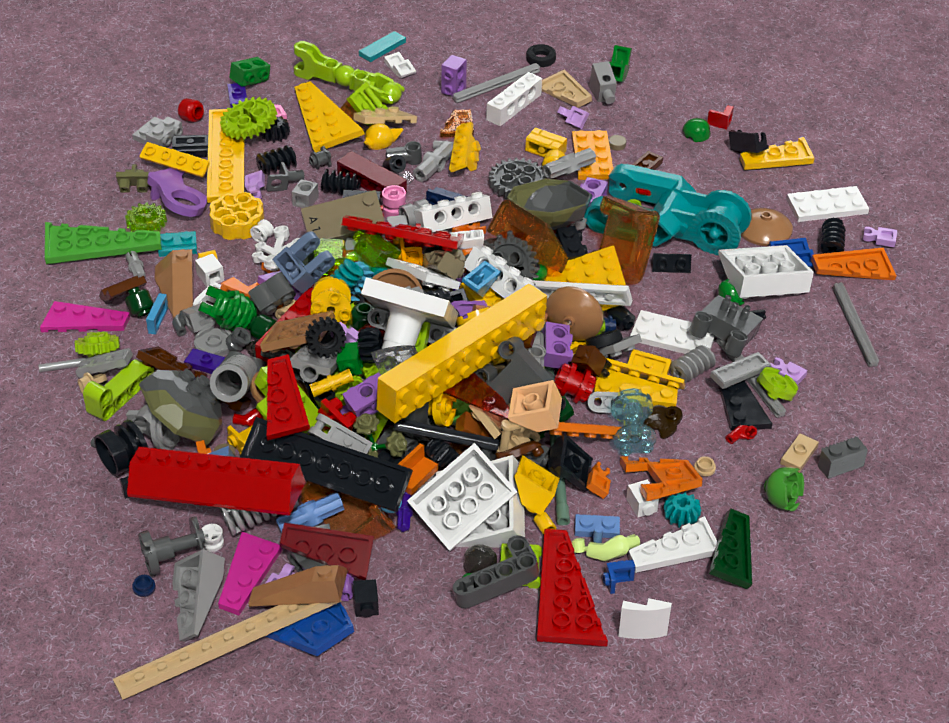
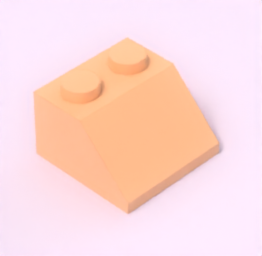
[508,380,562,432]

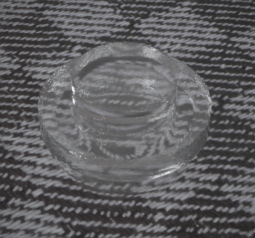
[397,171,414,186]

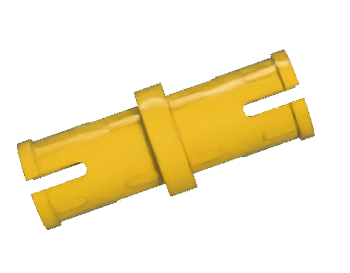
[309,369,354,397]

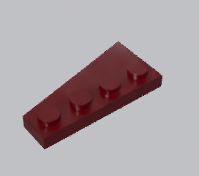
[280,522,374,580]

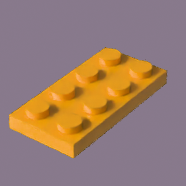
[572,130,613,180]

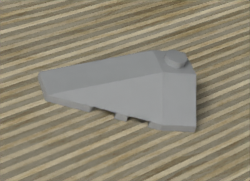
[172,549,225,642]

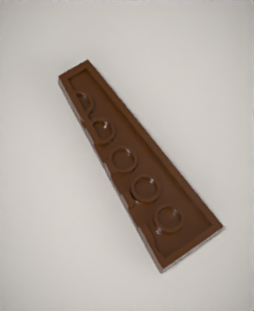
[136,346,252,411]

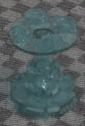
[611,388,657,456]

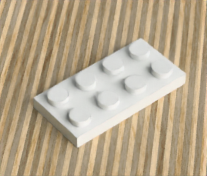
[787,186,869,222]
[386,257,461,291]
[630,310,716,354]

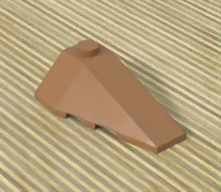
[155,249,194,319]
[248,565,347,607]

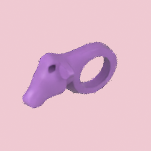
[147,168,207,217]

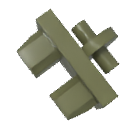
[116,164,150,193]

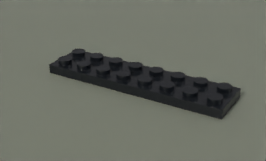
[240,417,413,512]

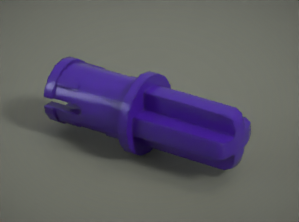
[396,492,413,532]

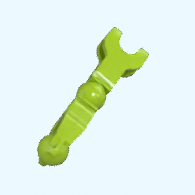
[294,41,405,104]

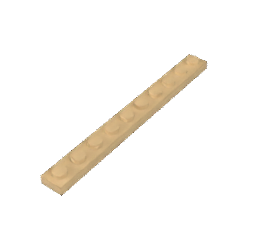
[113,600,341,700]

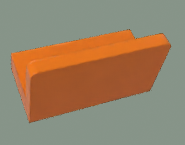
[398,443,438,495]

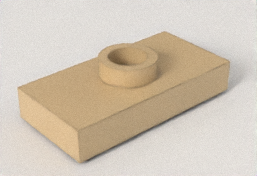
[780,434,819,473]

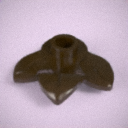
[643,405,683,439]

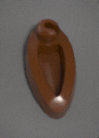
[495,441,544,460]

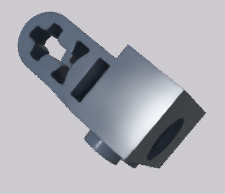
[272,231,336,294]

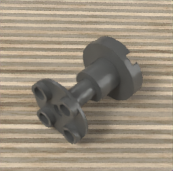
[138,516,207,576]

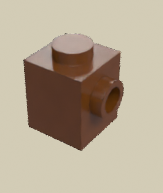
[571,345,607,377]

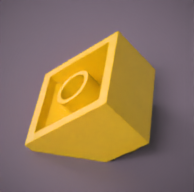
[514,455,560,516]

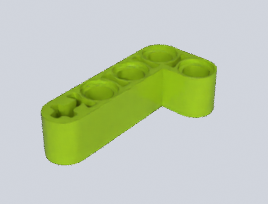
[83,359,155,421]

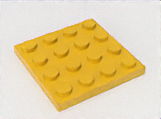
[545,245,626,311]

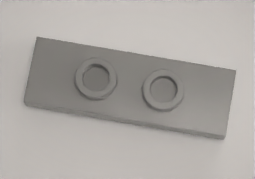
[710,352,771,389]

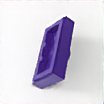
[227,83,247,108]
[184,348,225,374]

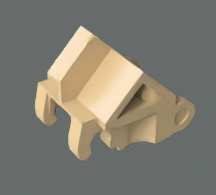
[496,403,540,453]

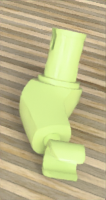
[572,534,640,562]

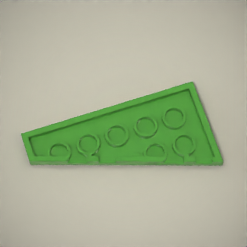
[45,222,162,264]

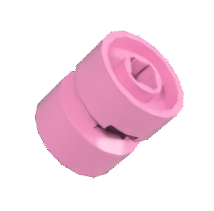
[382,185,406,218]

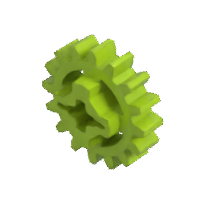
[74,331,120,357]

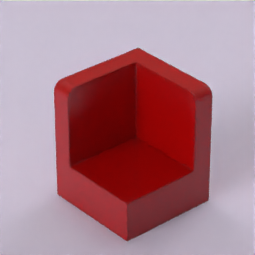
[707,105,734,130]

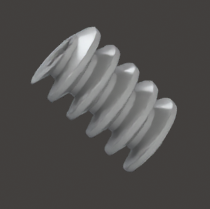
[670,345,716,384]

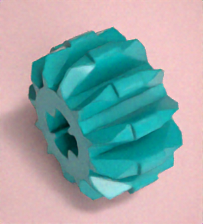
[664,491,701,528]

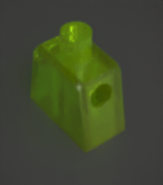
[353,231,402,267]
[313,238,358,276]

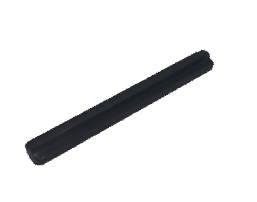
[393,419,499,451]

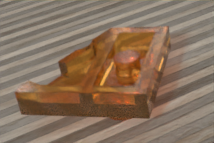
[440,109,474,137]

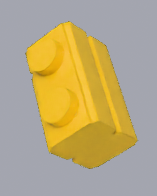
[525,127,567,157]

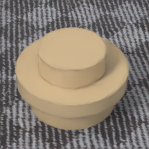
[694,456,716,476]

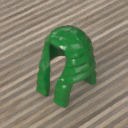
[198,285,257,331]

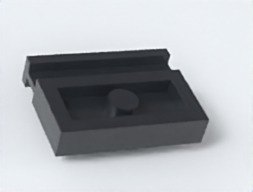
[172,135,208,157]

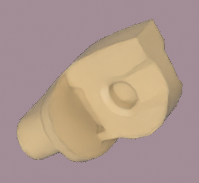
[78,372,107,394]

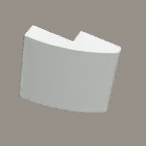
[618,598,672,639]

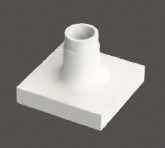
[361,277,458,361]

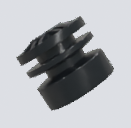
[94,419,148,476]

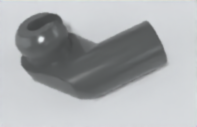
[172,310,187,336]

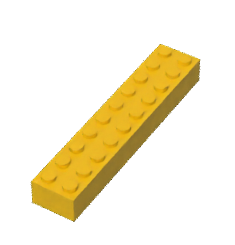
[377,284,547,423]

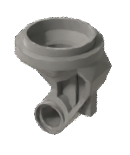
[125,404,181,450]

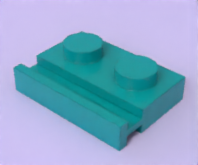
[158,231,197,257]

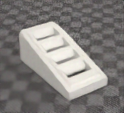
[450,230,484,249]

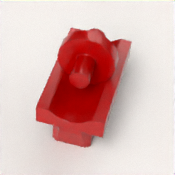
[318,397,356,432]

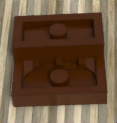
[99,276,147,301]

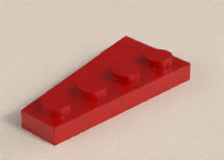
[267,354,310,440]

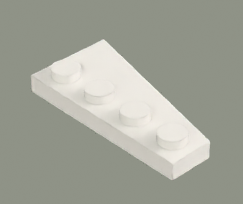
[628,516,718,573]

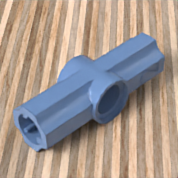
[276,492,345,533]

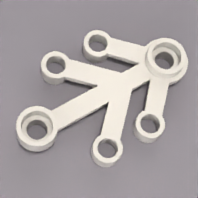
[252,226,300,271]

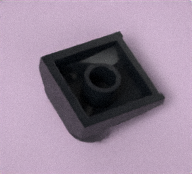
[548,434,593,492]

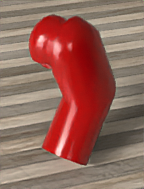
[232,408,263,427]
[725,425,757,444]

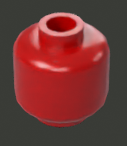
[178,98,204,122]

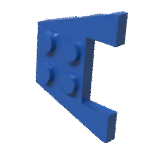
[265,602,354,656]

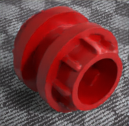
[554,362,596,404]

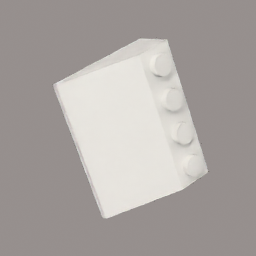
[718,245,814,299]
[407,443,518,551]
[456,455,525,548]

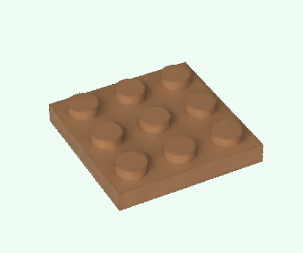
[260,310,335,353]

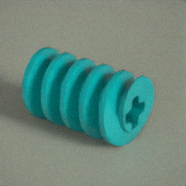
[330,259,364,290]

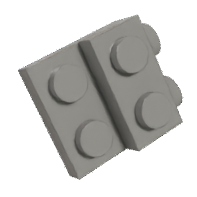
[132,117,183,147]

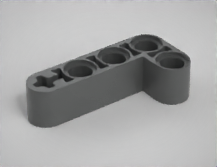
[453,535,539,608]

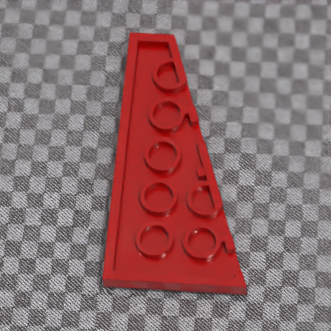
[342,215,464,251]
[537,529,608,647]

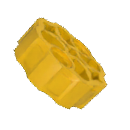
[209,192,264,240]

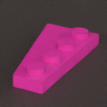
[40,301,130,332]
[218,532,282,615]

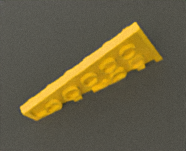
[294,81,365,152]

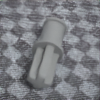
[125,251,146,278]

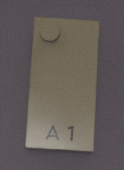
[301,190,385,251]

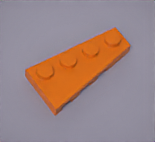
[811,247,896,280]
[549,422,623,439]

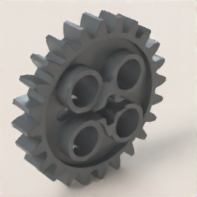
[489,157,547,199]
[489,237,540,294]

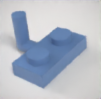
[575,514,620,543]

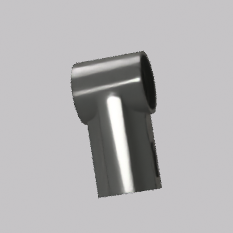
[386,141,422,165]

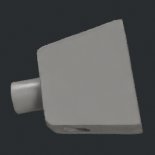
[589,61,617,104]

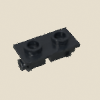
[652,253,692,273]

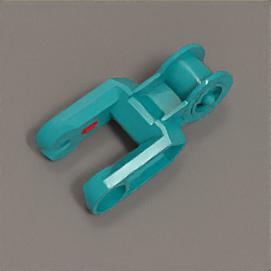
[584,164,752,255]

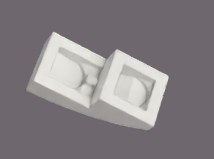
[384,52,416,78]

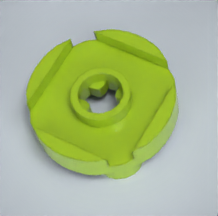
[757,367,798,401]

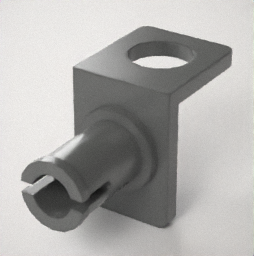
[266,162,304,191]

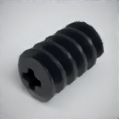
[256,145,297,175]
[321,169,361,195]
[820,217,846,254]

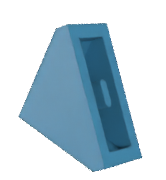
[462,261,501,297]

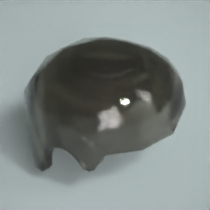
[463,544,497,573]

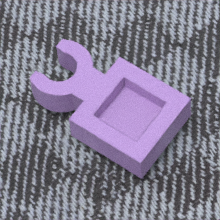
[863,227,897,248]
[770,357,807,385]

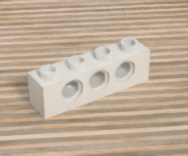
[486,72,542,126]
[414,192,493,232]
[464,245,540,299]

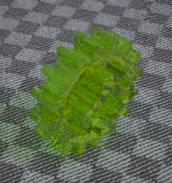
[125,202,167,232]

